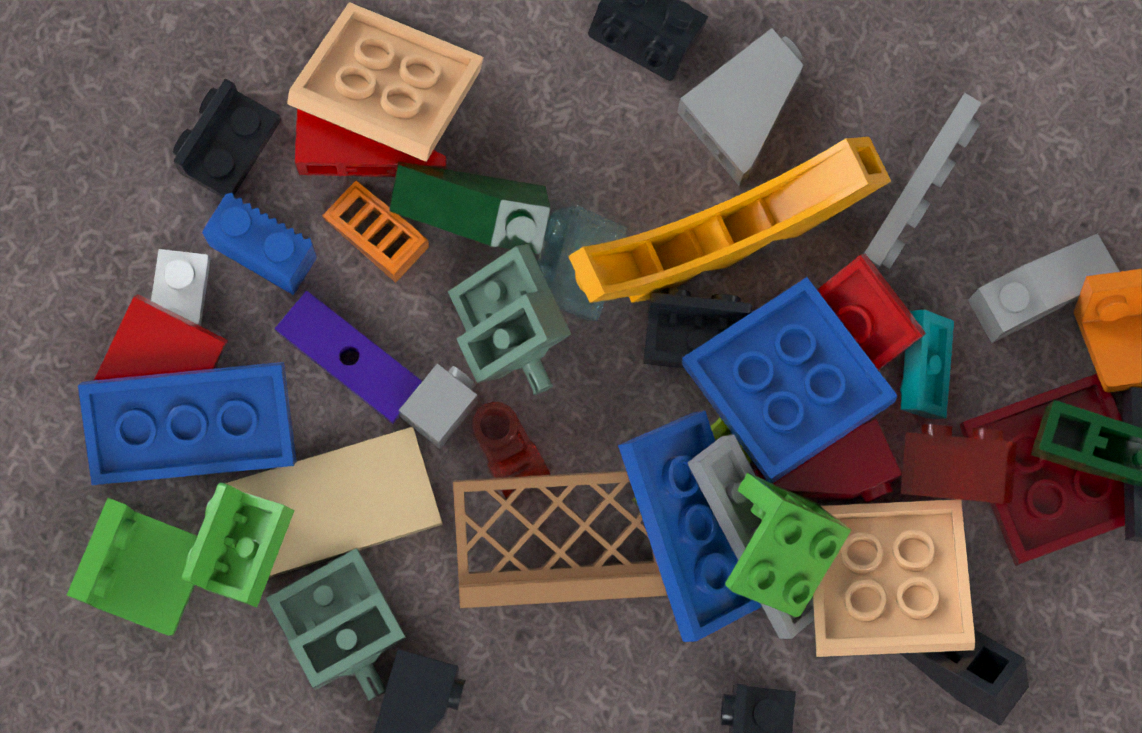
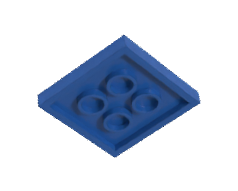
[682,277,898,483]

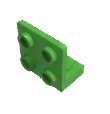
[725,472,851,617]
[67,498,197,636]

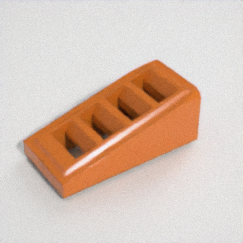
[322,181,429,283]

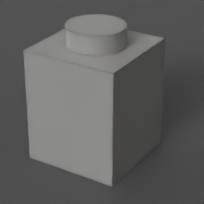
[399,363,478,449]

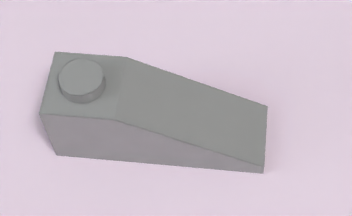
[968,233,1120,343]

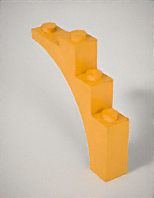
[568,137,891,303]

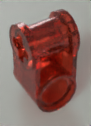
[472,402,551,499]

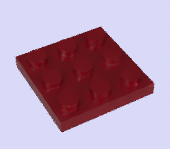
[959,373,1125,566]

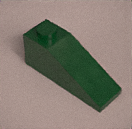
[389,162,551,254]
[1031,400,1142,487]

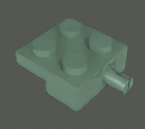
[448,244,571,395]
[266,548,407,701]

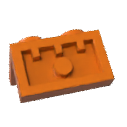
[1073,269,1142,392]

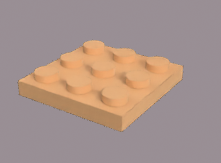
[287,2,484,162]
[813,499,975,657]

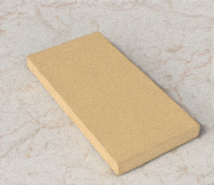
[225,427,443,578]

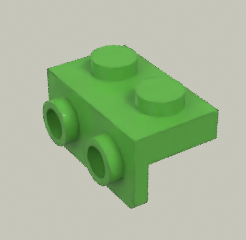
[182,483,295,608]

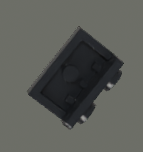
[588,0,709,81]
[643,288,752,369]

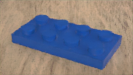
[78,362,297,485]
[618,411,762,642]

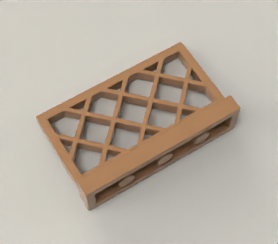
[453,471,667,608]

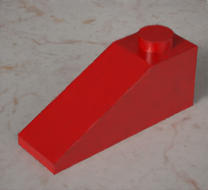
[295,108,447,177]

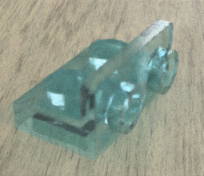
[537,205,627,322]

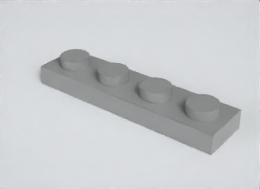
[865,93,981,269]
[687,435,814,639]

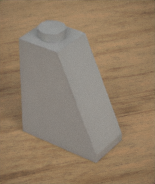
[677,28,803,186]

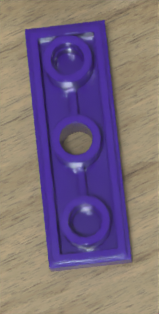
[274,290,422,424]

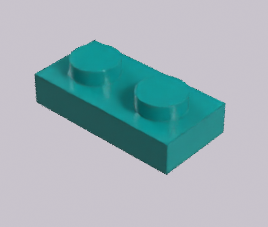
[900,310,954,419]

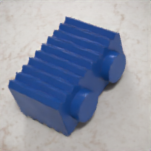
[202,193,317,295]

